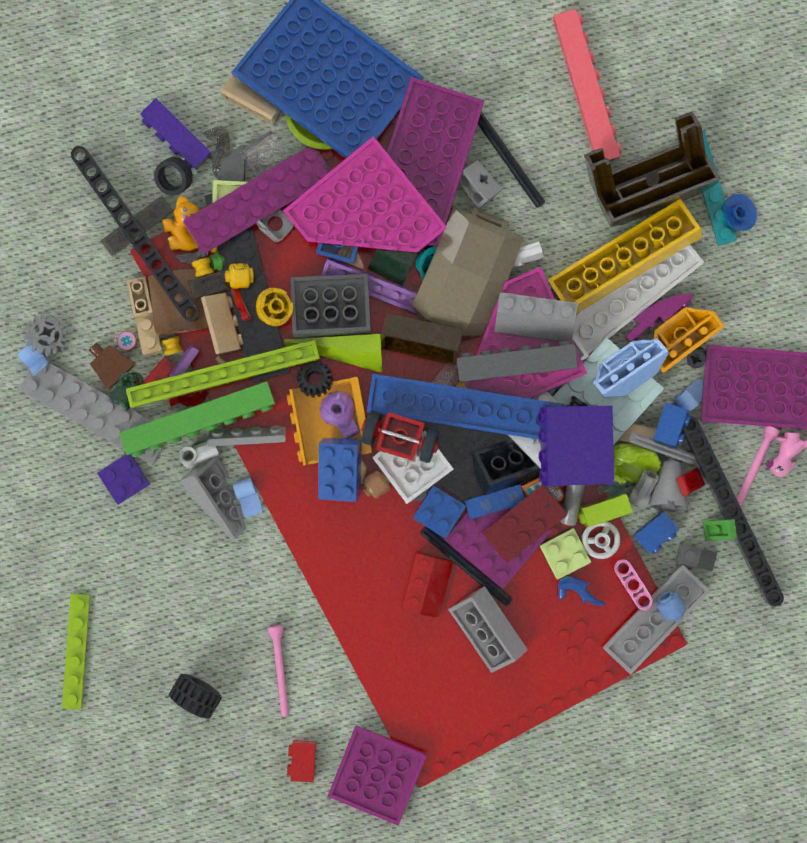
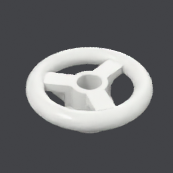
[582,521,620,559]

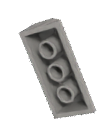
[495,292,578,343]
[448,586,528,673]

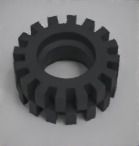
[297,360,333,398]

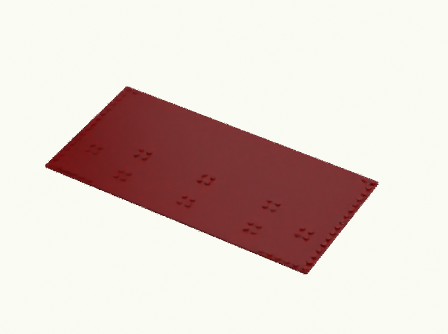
[131,109,687,788]

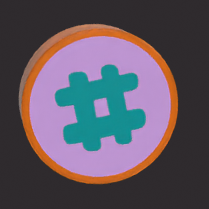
[117,331,137,351]

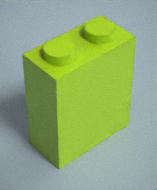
[578,493,633,527]

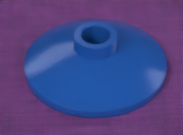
[723,194,757,231]

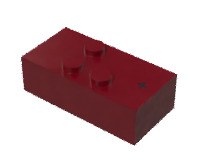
[482,484,568,563]

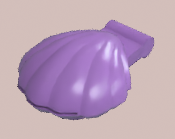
[320,392,360,439]

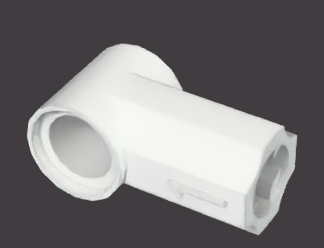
[512,242,544,269]
[179,441,219,468]

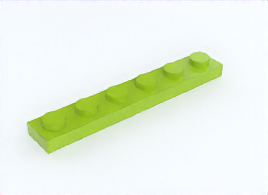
[62,593,91,710]

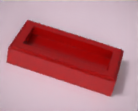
[676,467,704,496]

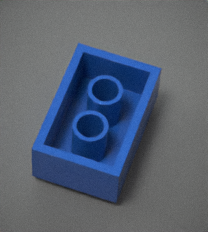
[318,438,362,502]

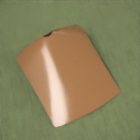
[148,269,208,335]

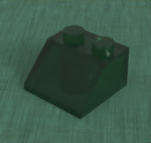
[368,249,419,286]

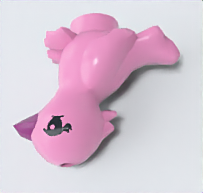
[765,432,807,477]

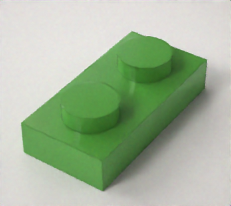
[702,519,737,540]

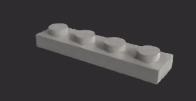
[208,425,286,447]

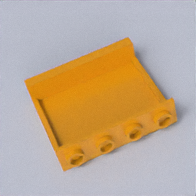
[287,377,372,466]

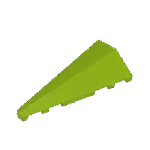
[284,334,382,372]

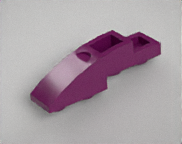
[624,293,693,343]

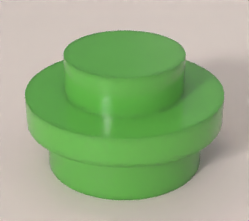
[210,252,225,271]

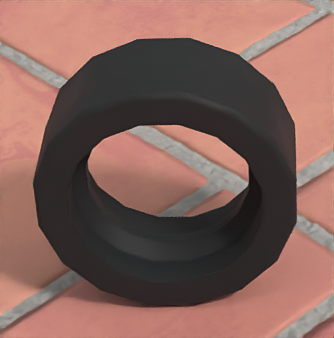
[154,157,193,196]

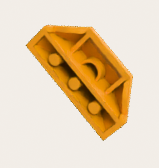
[653,307,725,373]

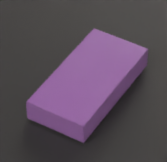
[169,344,199,377]

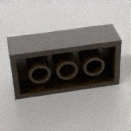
[381,313,463,365]

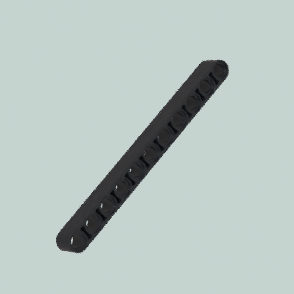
[71,146,201,322]
[682,416,784,607]

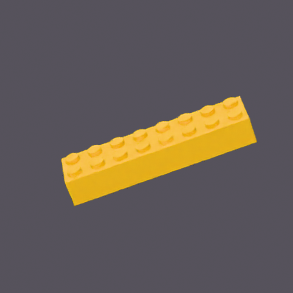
[548,199,702,314]

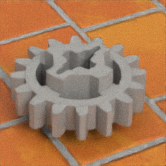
[24,315,67,356]

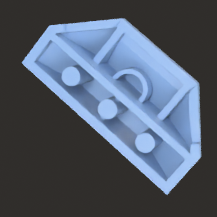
[593,339,669,397]

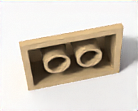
[220,75,281,126]
[201,293,244,355]

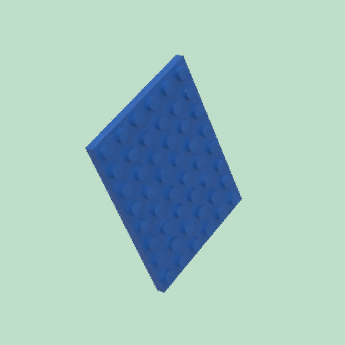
[232,0,424,158]

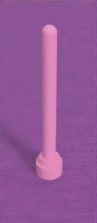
[733,426,780,511]
[268,625,289,717]

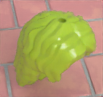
[614,443,661,484]

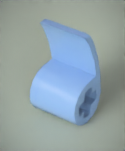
[17,345,48,376]
[673,378,703,412]
[233,477,263,518]

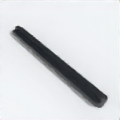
[478,111,545,208]
[420,526,513,606]

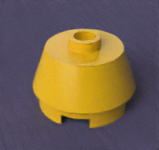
[255,288,293,326]

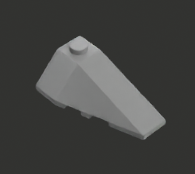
[180,456,246,539]

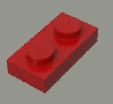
[140,356,175,385]

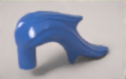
[558,576,606,606]

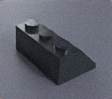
[472,439,540,496]

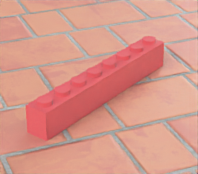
[553,9,622,161]

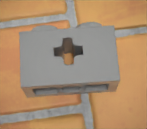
[458,160,502,209]

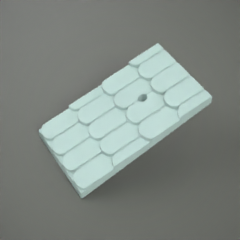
[553,337,664,444]

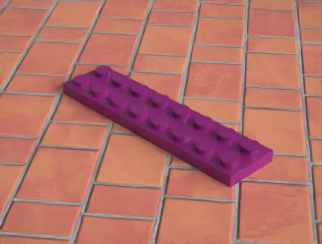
[183,146,331,255]

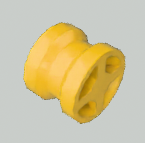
[191,258,214,278]
[161,336,183,356]

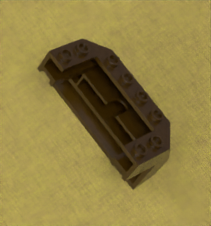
[584,111,721,227]

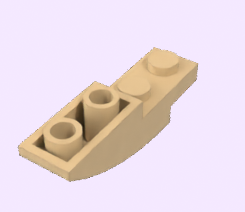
[127,276,163,357]

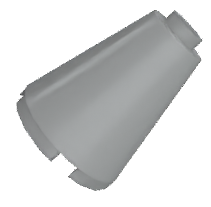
[650,458,688,512]

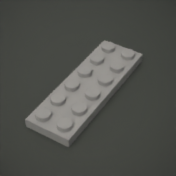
[602,564,710,674]

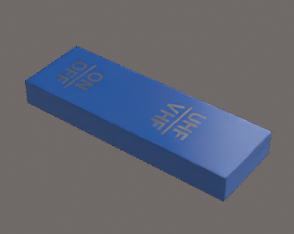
[465,484,524,519]

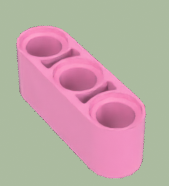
[614,560,654,611]

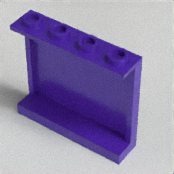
[538,406,615,486]

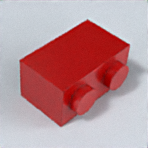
[287,740,316,782]

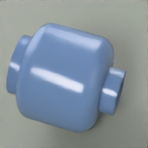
[657,591,686,621]

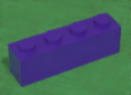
[140,98,212,170]

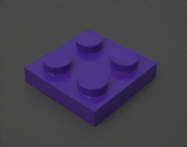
[97,454,150,505]

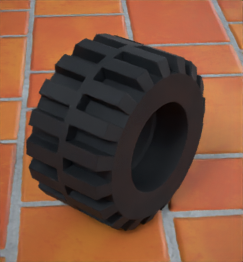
[169,673,222,719]

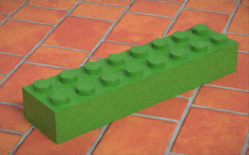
[119,382,276,457]

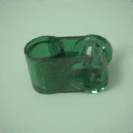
[110,372,144,410]

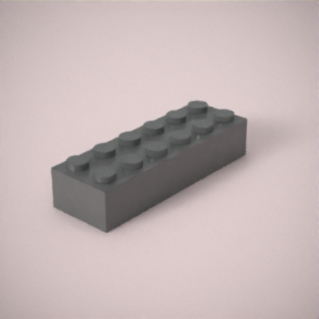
[457,341,578,382]

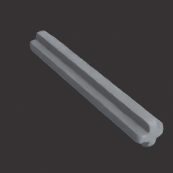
[629,433,696,464]

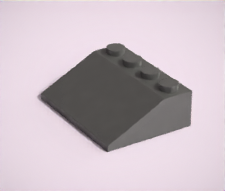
[290,274,371,339]

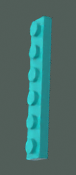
[702,130,737,246]

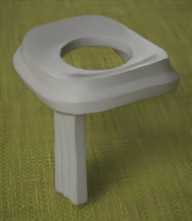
[257,209,294,243]

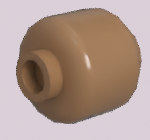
[362,470,391,499]

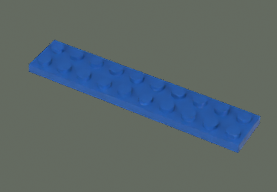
[367,374,564,440]

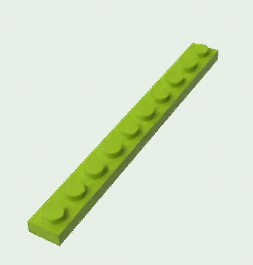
[126,340,320,409]

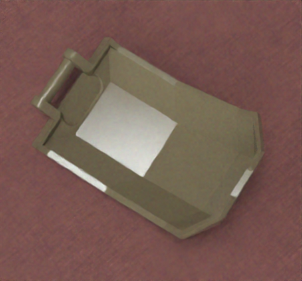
[412,207,524,342]

